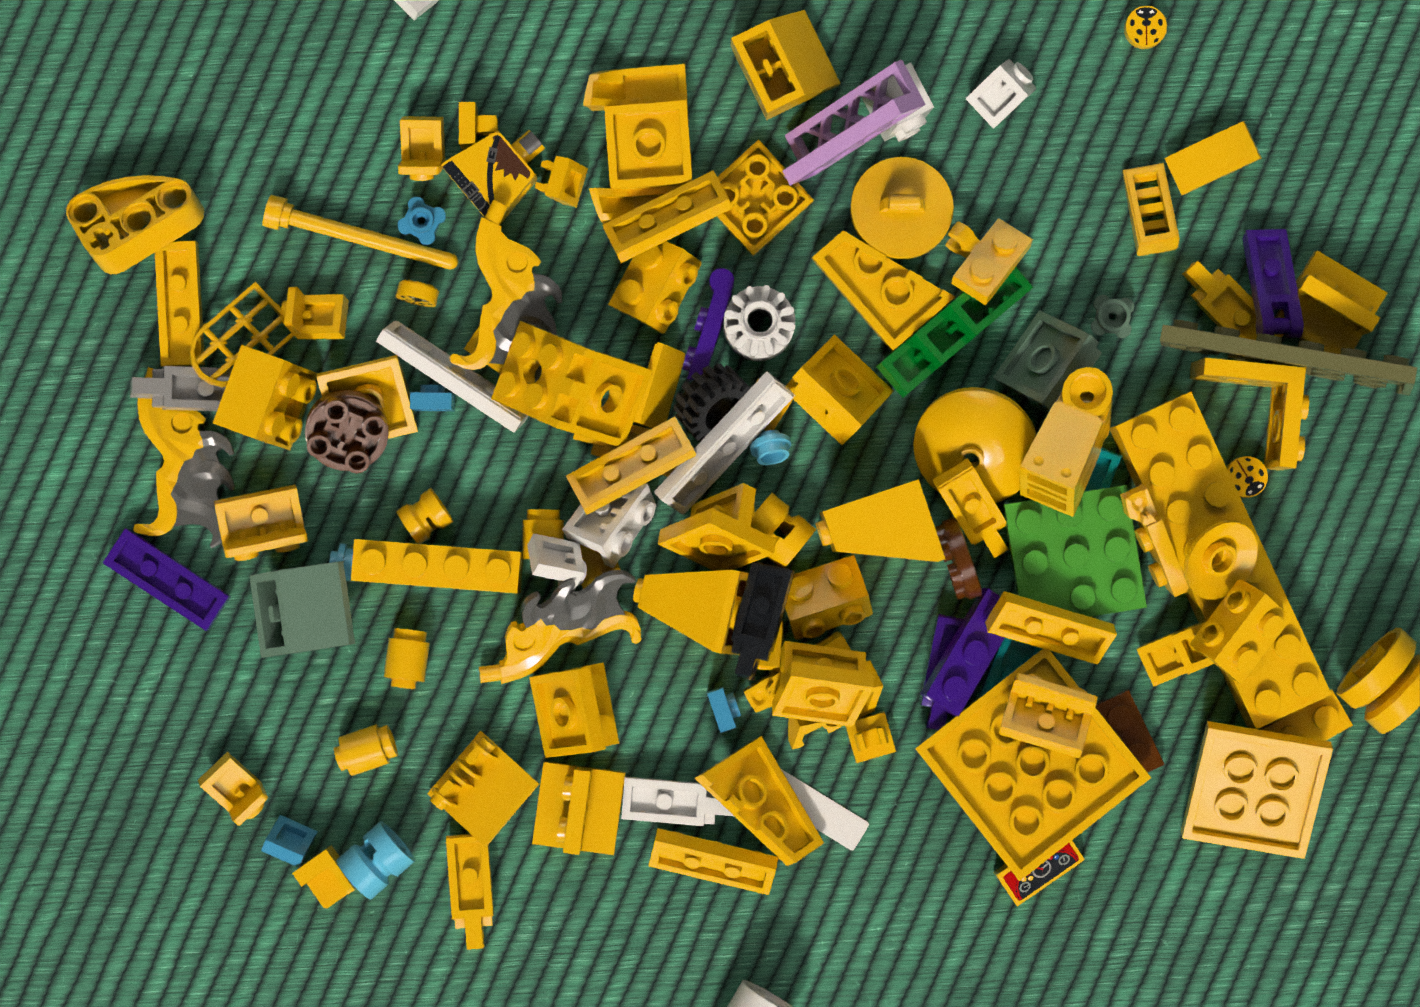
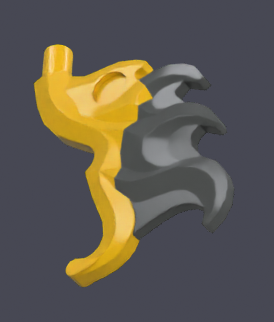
[449,200,562,382]
[133,367,235,548]
[478,570,641,684]

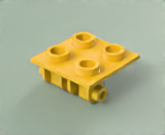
[427,731,539,847]

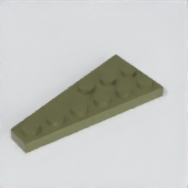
[1160,320,1418,396]

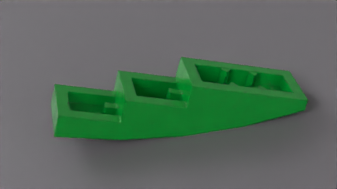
[876,267,1034,398]

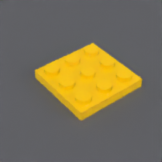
[1181,721,1333,859]

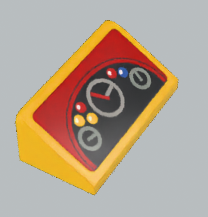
[993,841,1085,906]

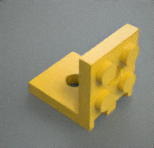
[491,321,653,447]
[1190,357,1309,471]

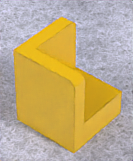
[292,845,356,908]

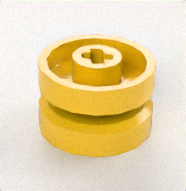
[1336,628,1420,734]

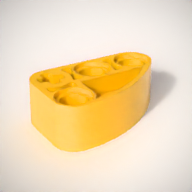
[66,175,205,274]

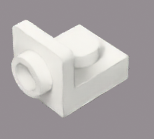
[966,59,1036,129]
[527,534,587,591]

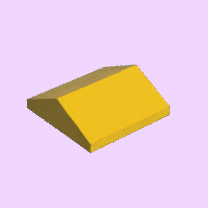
[316,355,418,439]

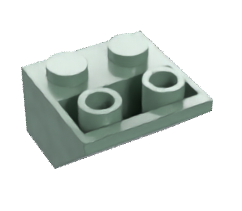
[249,561,355,658]

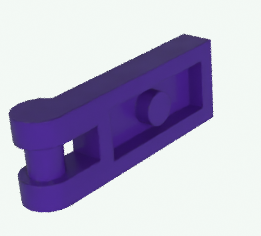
[1242,229,1304,338]
[682,268,734,382]

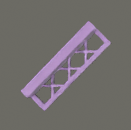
[782,60,926,185]

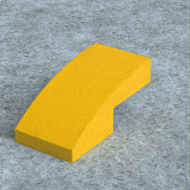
[1164,121,1262,195]
[1136,620,1214,686]

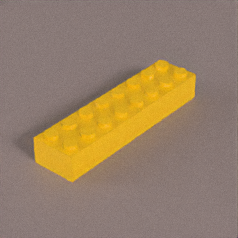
[1110,392,1332,729]

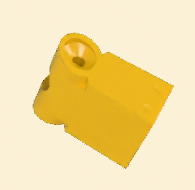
[1020,367,1113,517]

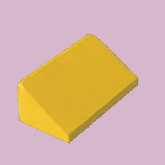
[634,342,685,428]

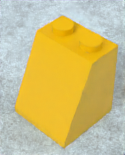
[815,479,945,562]

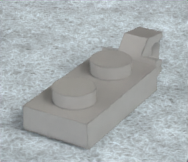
[130,366,233,411]

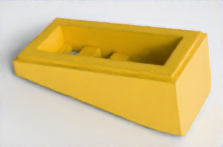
[1122,163,1180,256]

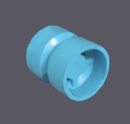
[336,821,416,900]

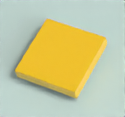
[716,139,814,256]

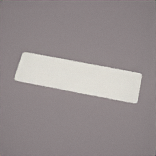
[781,769,869,850]

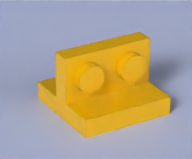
[1274,250,1388,354]
[786,334,894,445]
[658,483,776,571]
[772,641,874,727]
[529,662,619,758]
[532,761,626,855]

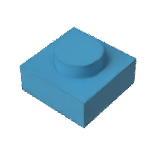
[410,385,455,411]
[707,686,741,733]
[261,815,318,868]

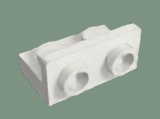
[562,483,656,568]

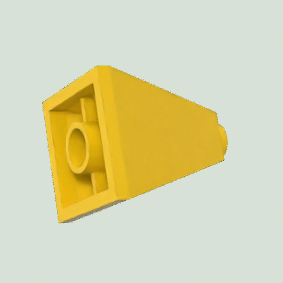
[633,569,749,655]

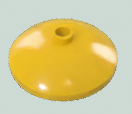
[913,387,1037,503]

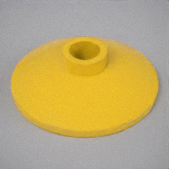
[1184,520,1258,600]

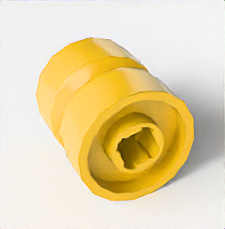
[751,493,816,568]

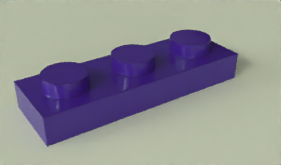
[103,528,231,631]
[920,588,1005,717]

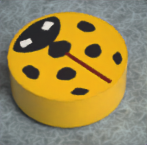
[1124,6,1167,49]
[396,280,439,307]
[1227,456,1268,498]

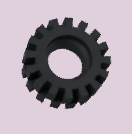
[674,364,750,441]

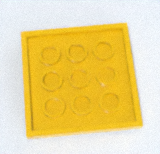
[915,649,1151,881]

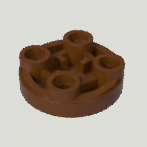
[305,390,388,474]
[935,517,983,600]

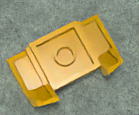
[583,64,697,227]

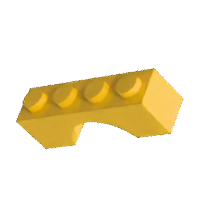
[351,539,523,593]

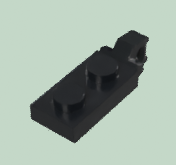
[731,561,794,681]

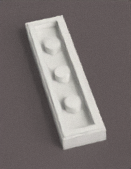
[376,321,528,433]
[654,371,795,515]

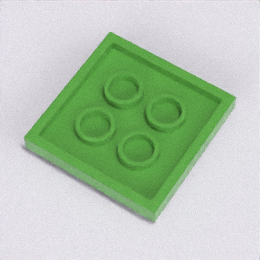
[1002,485,1147,617]

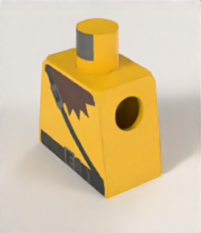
[441,130,545,226]

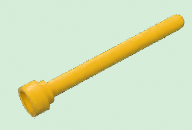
[262,194,458,270]

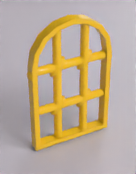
[189,282,294,387]

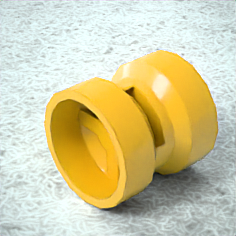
[396,488,454,544]

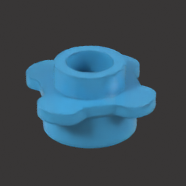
[398,197,446,245]

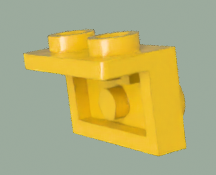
[608,241,701,334]
[214,485,308,561]
[785,555,873,640]
[1190,579,1292,685]
[999,673,1098,758]

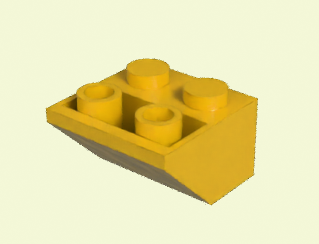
[731,10,841,120]
[213,345,317,450]

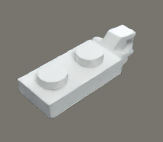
[621,777,734,826]

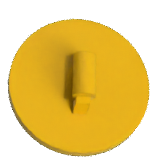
[850,157,954,259]

